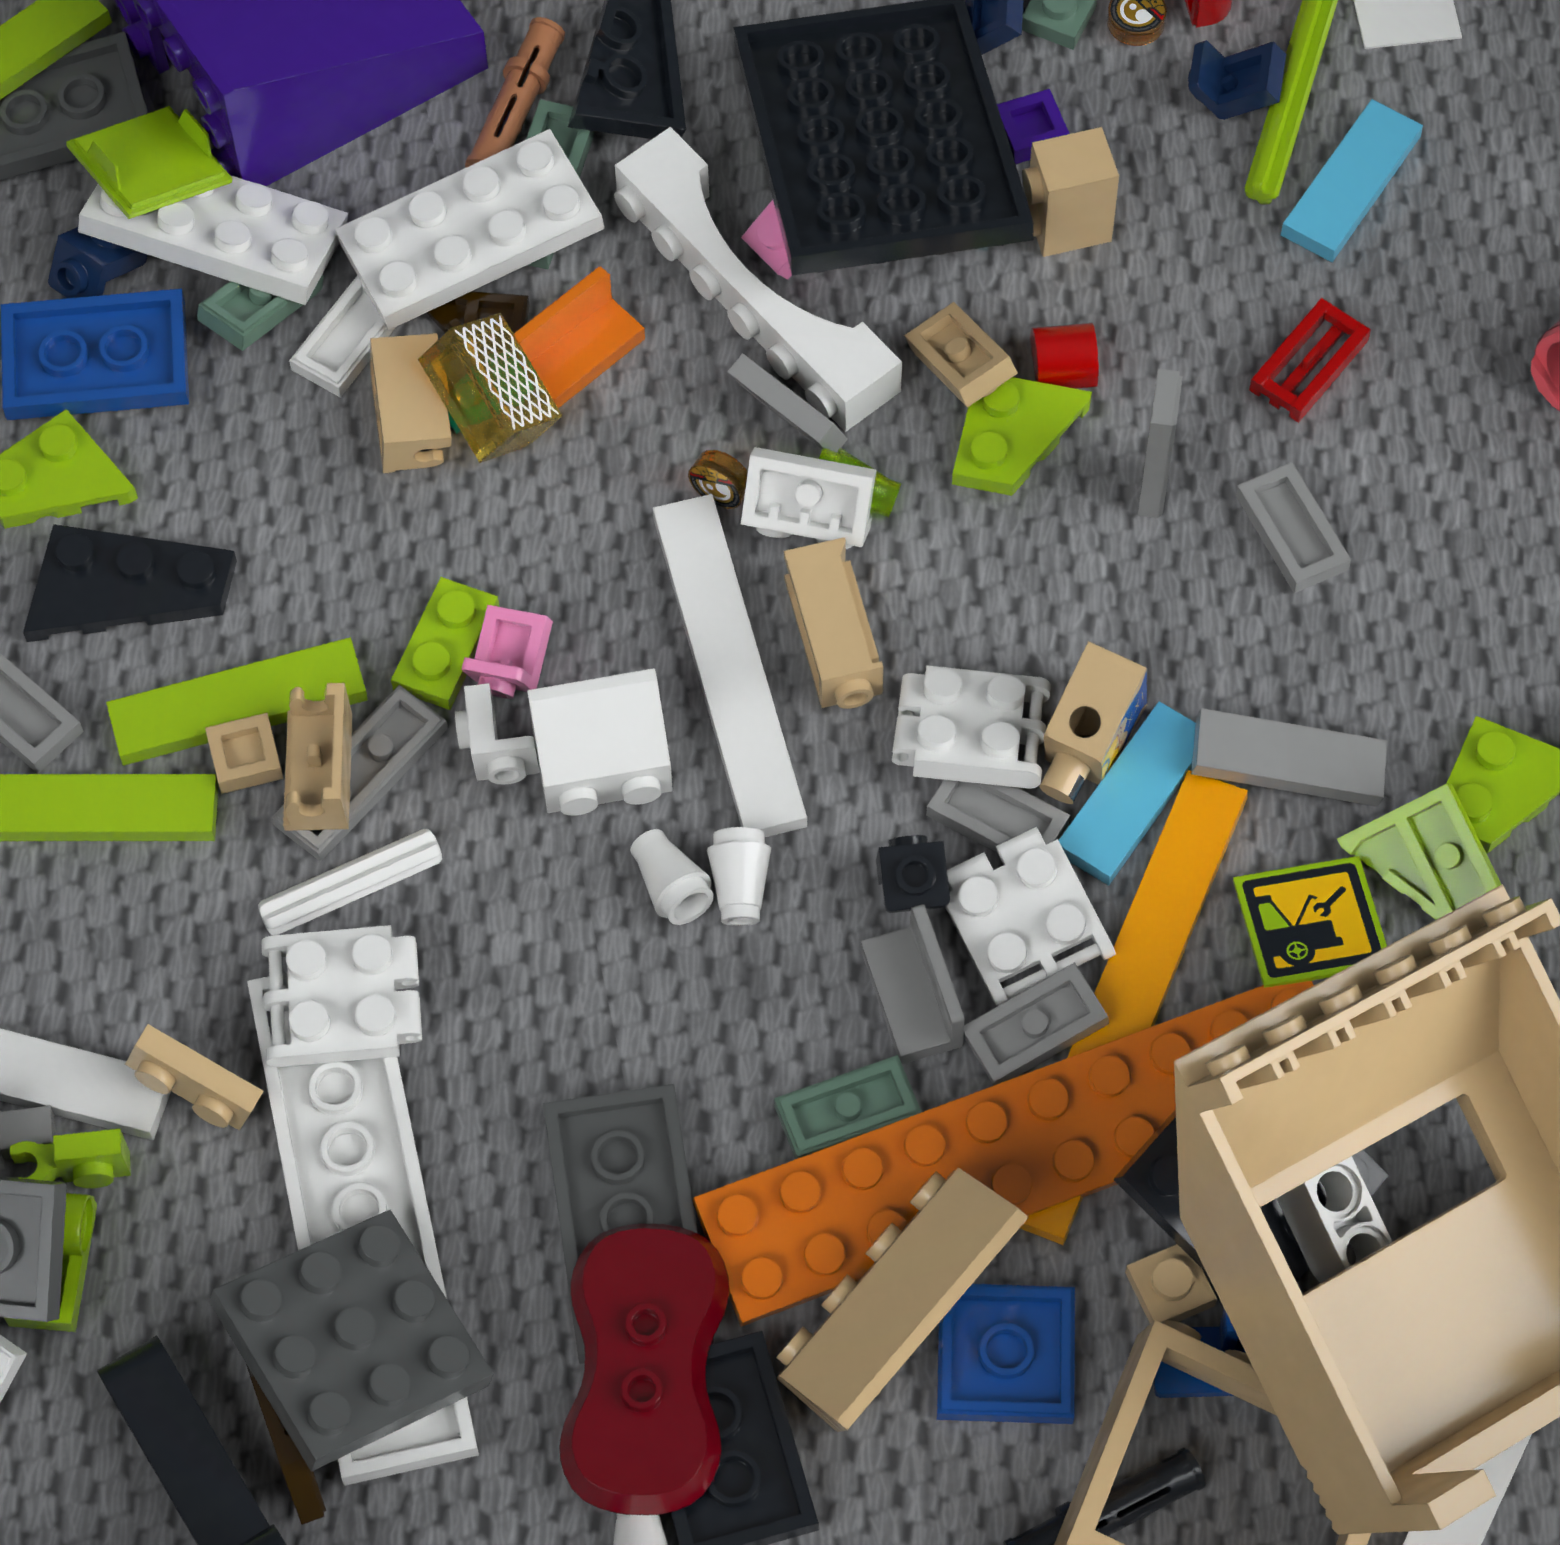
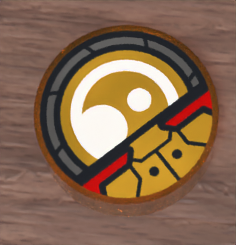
[1107,0,1167,46]
[688,450,748,509]

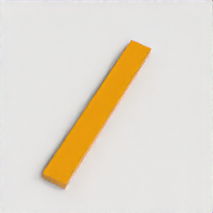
[1020,770,1248,1245]

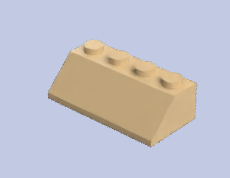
[776,1167,1029,1432]

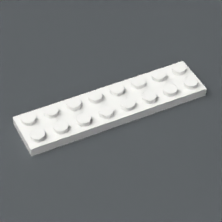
[247,972,479,1486]

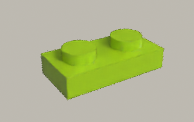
[391,577,500,710]

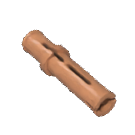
[465,17,565,168]

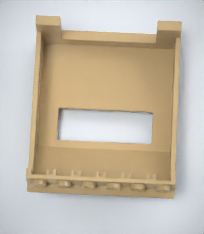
[1174,884,1560,1535]

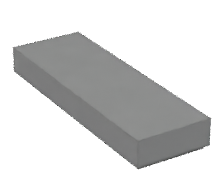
[1138,369,1183,518]
[271,685,448,862]
[1191,708,1387,806]

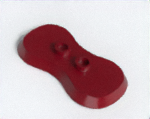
[559,1223,730,1515]

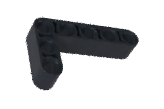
[97,1335,287,1545]

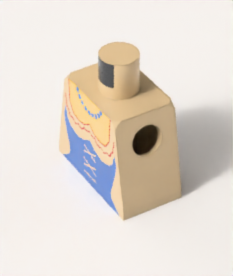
[1039,641,1147,804]

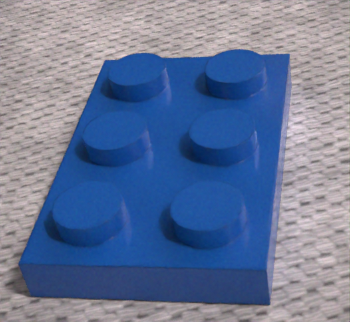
[1,288,189,420]

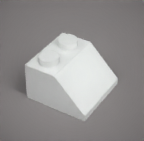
[527,668,673,816]

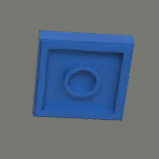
[937,1284,1075,1424]

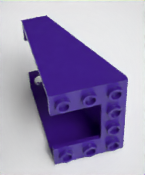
[115,0,488,186]

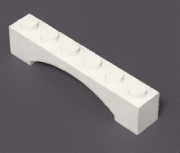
[614,127,902,432]

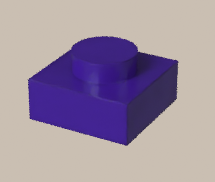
[997,89,1070,164]

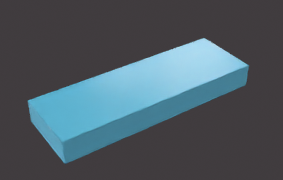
[1281,99,1423,262]
[1058,701,1196,886]

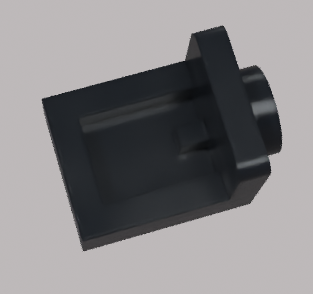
[876,835,950,913]

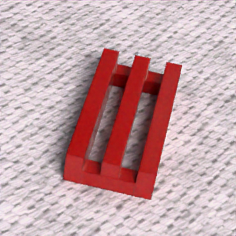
[1249,298,1371,423]

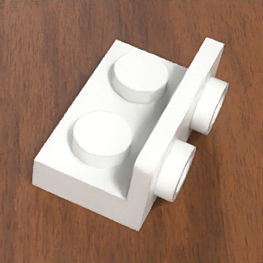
[741,447,876,549]

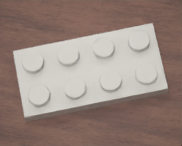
[335,129,604,330]
[78,175,348,305]

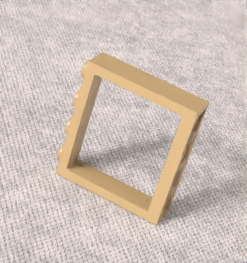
[1054,1320,1371,1545]

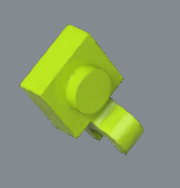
[10,1129,131,1188]

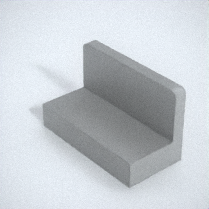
[861,904,965,1064]

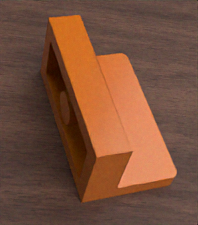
[512,266,645,410]

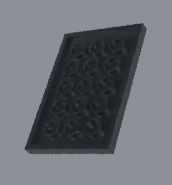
[733,0,1034,276]

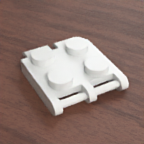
[892,665,1051,789]
[946,827,1116,1007]
[261,925,422,1067]

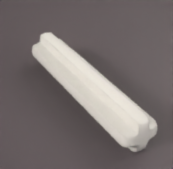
[258,829,442,935]

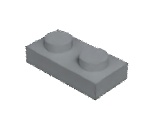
[963,962,1109,1085]

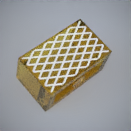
[418,313,562,463]

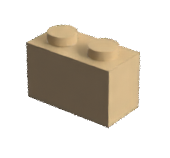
[1022,127,1119,257]

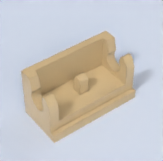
[370,333,452,473]
[283,683,352,831]

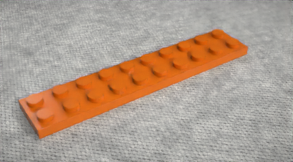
[693,981,1314,1327]

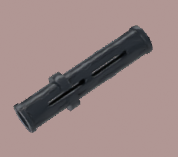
[1003,1447,1206,1545]

